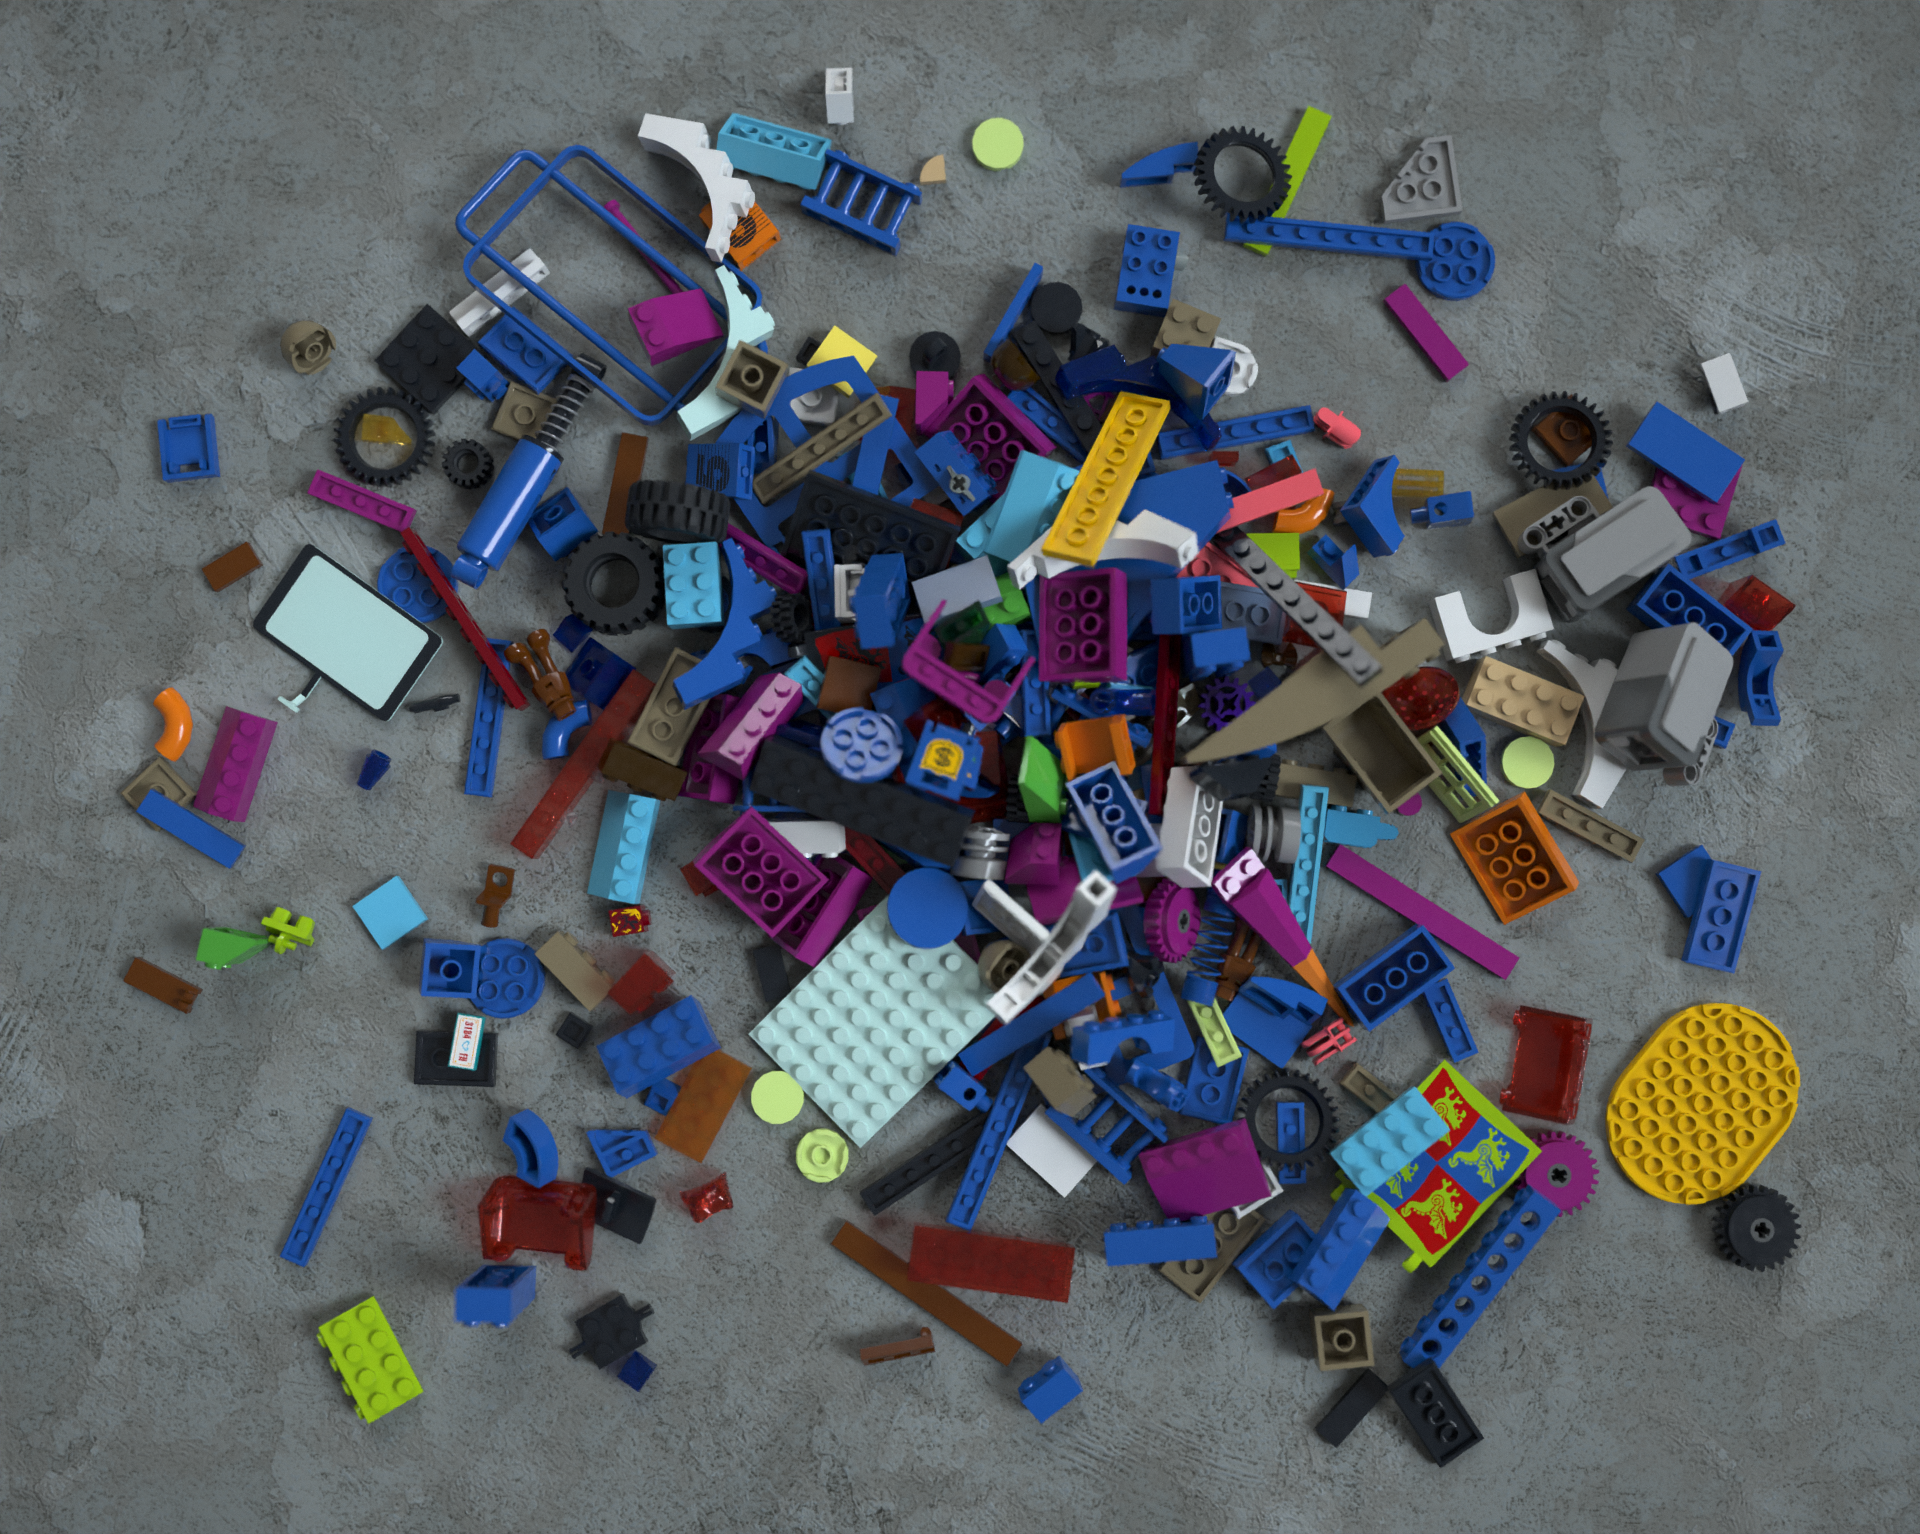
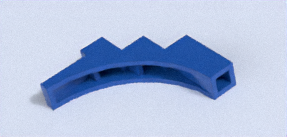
[672,538,778,710]

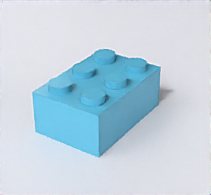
[663,542,725,629]

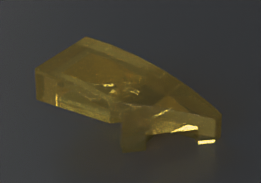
[361,414,412,445]

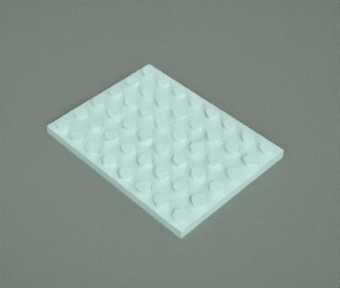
[749,893,997,1148]

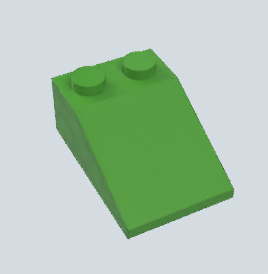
[1019,736,1068,823]

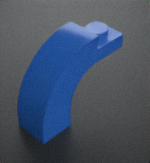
[1738,630,1784,726]

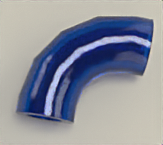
[1090,687,1156,716]

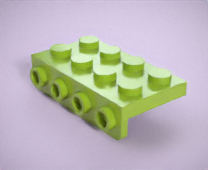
[316,1296,424,1424]

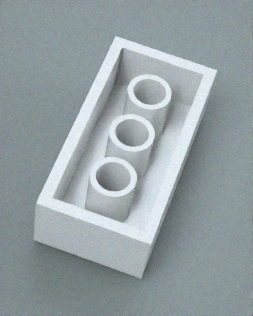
[1155,766,1223,888]

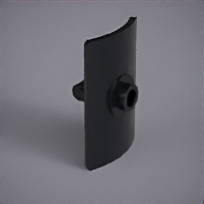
[571,1167,656,1244]

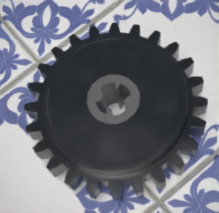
[1712,1184,1802,1272]

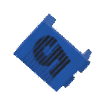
[685,443,755,500]

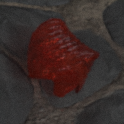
[680,1171,733,1223]

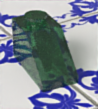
[934,600,991,651]

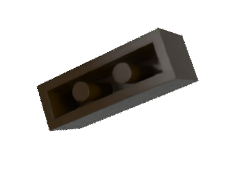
[598,737,688,802]

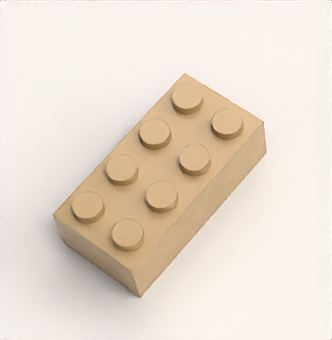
[1462,656,1585,747]

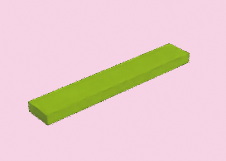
[1243,105,1332,257]

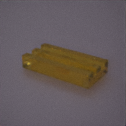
[1392,468,1444,498]

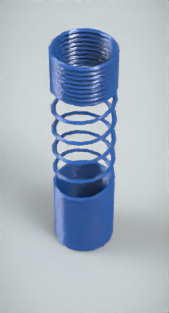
[1180,868,1236,1006]

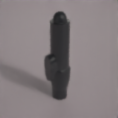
[409,694,461,714]

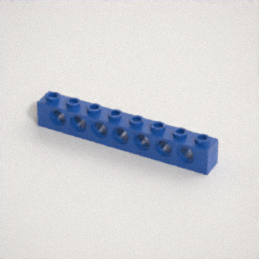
[1399,1184,1561,1368]

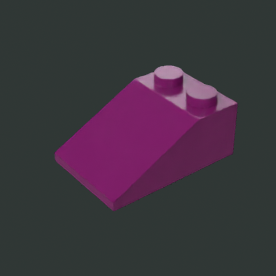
[628,288,724,367]

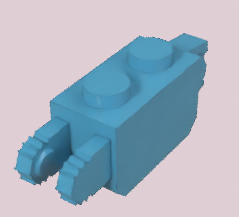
[1323,805,1399,848]

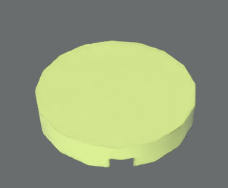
[972,118,1024,171]
[1500,736,1555,789]
[751,1070,804,1124]
[796,1128,849,1183]

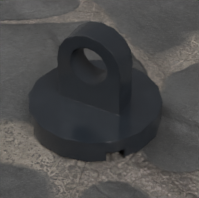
[909,331,961,380]

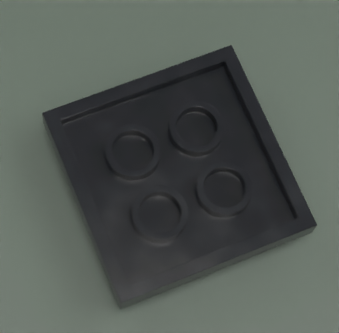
[374,303,487,415]

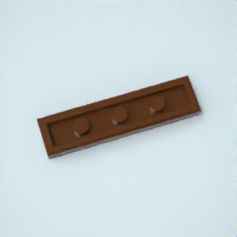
[602,432,649,535]

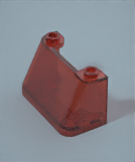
[1499,1005,1593,1125]
[478,1175,597,1271]

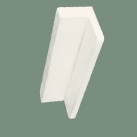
[450,249,550,337]

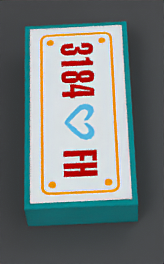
[448,1013,486,1071]

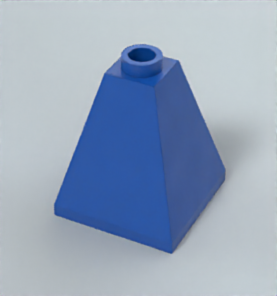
[1156,344,1236,420]

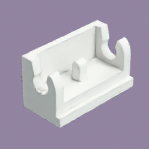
[1700,353,1748,414]
[834,564,865,624]

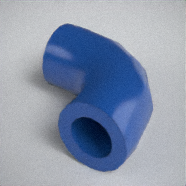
[542,699,592,760]

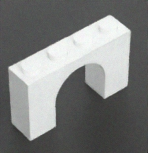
[1428,569,1554,664]

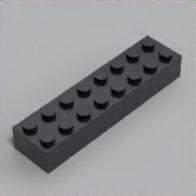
[749,734,975,867]

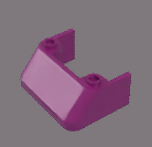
[902,599,1035,724]

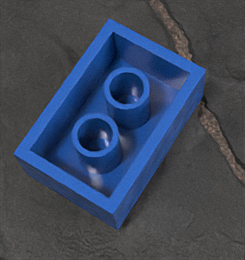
[1150,575,1222,634]

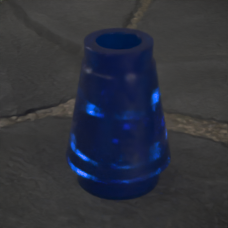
[357,749,391,791]

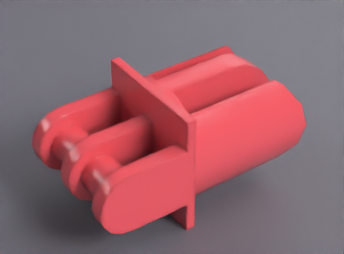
[1313,407,1361,449]
[1300,1017,1357,1066]

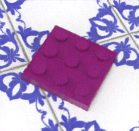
[1651,465,1742,540]

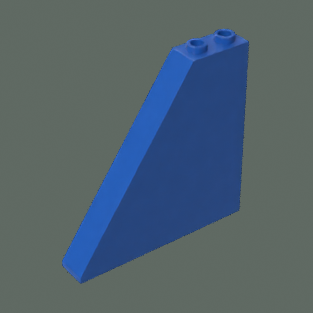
[1076,460,1234,622]

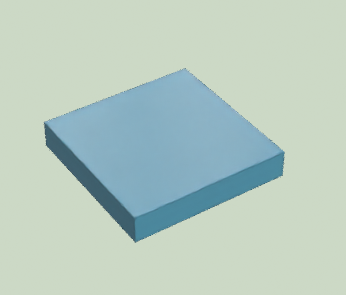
[353,876,428,950]

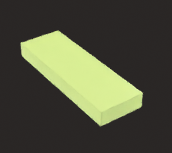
[1187,998,1242,1067]

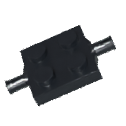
[569,1293,654,1370]

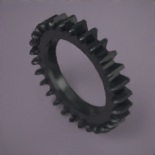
[1193,126,1292,224]
[333,387,436,487]
[1509,391,1613,491]
[1237,1069,1340,1172]

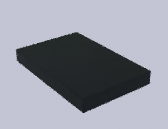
[414,1030,498,1087]

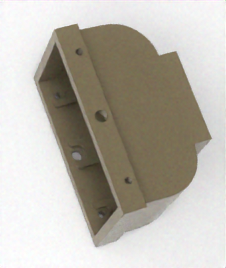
[1320,692,1442,814]

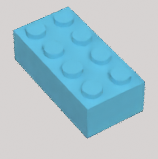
[1329,1086,1450,1196]

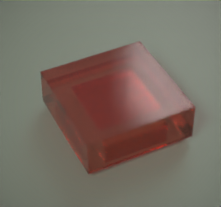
[1209,451,1239,467]

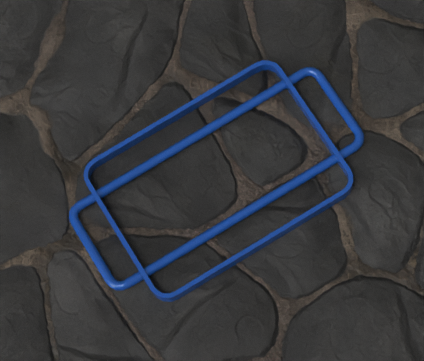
[455,145,768,426]

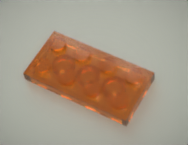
[655,1049,753,1163]

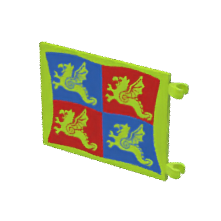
[1330,1059,1542,1273]

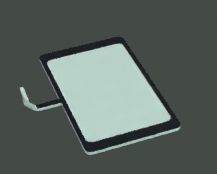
[253,544,443,721]

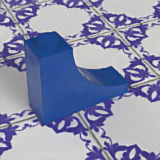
[1340,455,1405,558]
[1435,696,1487,800]

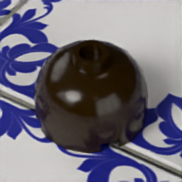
[991,338,1040,392]

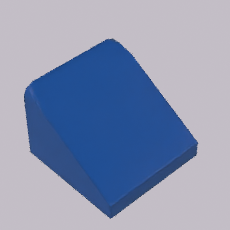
[644,1078,682,1117]

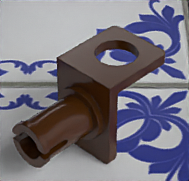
[475,864,515,928]

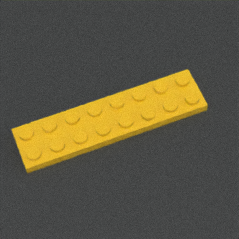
[1041,391,1171,567]

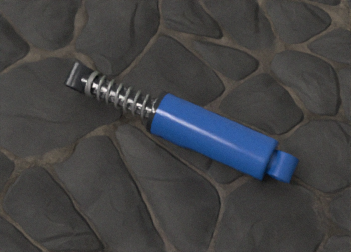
[451,353,607,589]

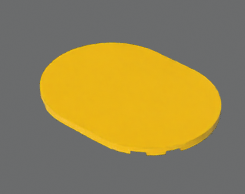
[1605,1003,1800,1205]

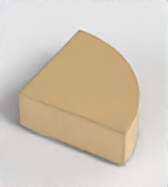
[920,154,946,185]

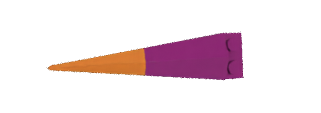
[1211,847,1354,1027]

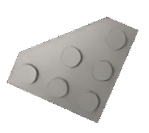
[1380,135,1463,224]

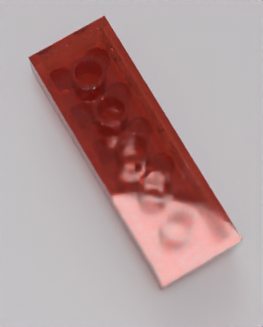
[906,1222,1075,1303]

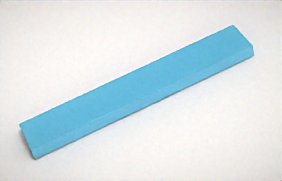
[1288,784,1329,943]

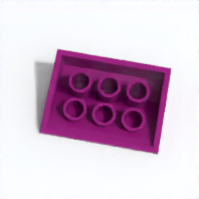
[924,373,1057,504]
[1039,568,1127,683]
[693,806,829,938]
[1025,856,1144,925]
[1139,1118,1272,1221]

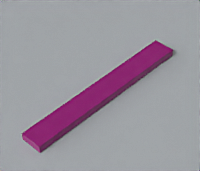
[1325,844,1519,980]

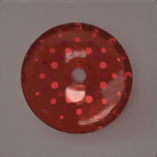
[1381,666,1460,730]

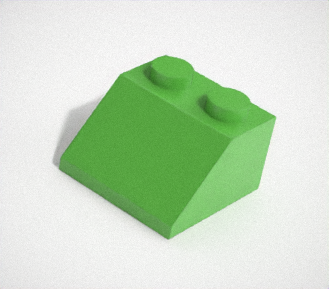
[971,572,1031,638]
[196,927,273,969]

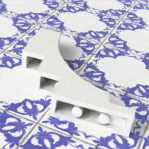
[1007,510,1198,589]

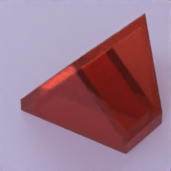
[1244,454,1302,510]

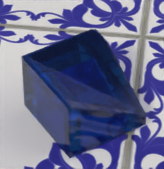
[617,1350,657,1393]

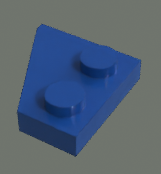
[586,1129,658,1178]

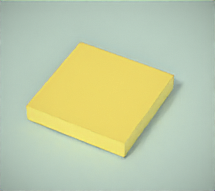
[805,326,877,398]

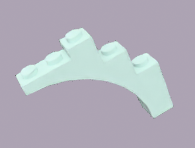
[677,265,775,441]

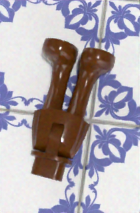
[504,629,577,721]
[1214,915,1263,1001]

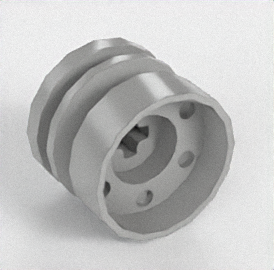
[1244,805,1301,864]
[950,826,1010,880]

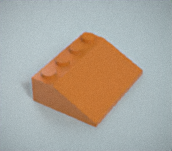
[1450,791,1579,925]

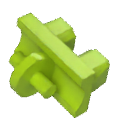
[261,907,315,954]

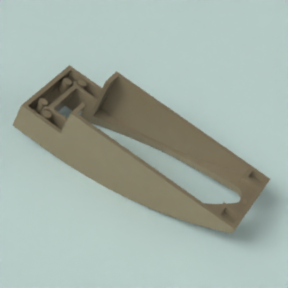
[1174,618,1445,767]

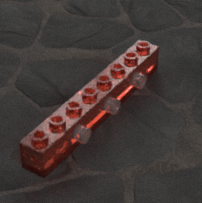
[510,669,656,859]

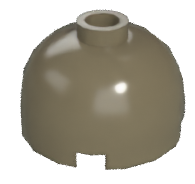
[280,320,336,375]
[977,940,1031,993]

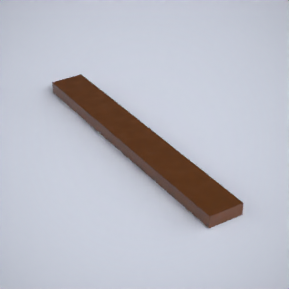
[831,1220,1022,1366]

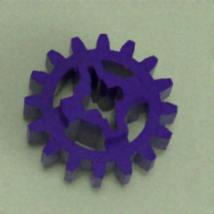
[1197,676,1256,732]

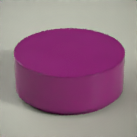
[1396,793,1422,816]

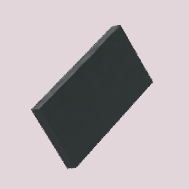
[1386,1357,1484,1468]

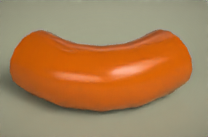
[1272,488,1335,535]
[153,687,193,762]

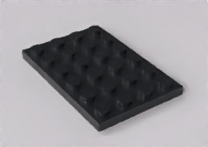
[781,469,961,615]

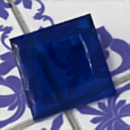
[553,613,593,653]
[1248,667,1282,700]

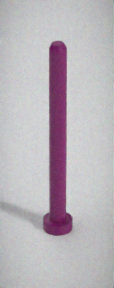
[604,199,684,294]

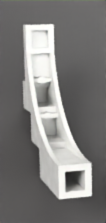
[638,113,755,263]
[986,871,1116,1025]

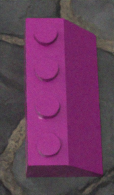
[698,673,803,780]
[678,694,741,805]
[193,706,278,822]
[767,853,873,968]

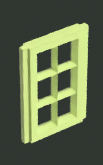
[1416,726,1499,823]

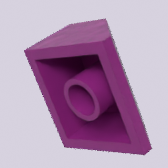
[915,371,954,436]
[1005,823,1064,885]

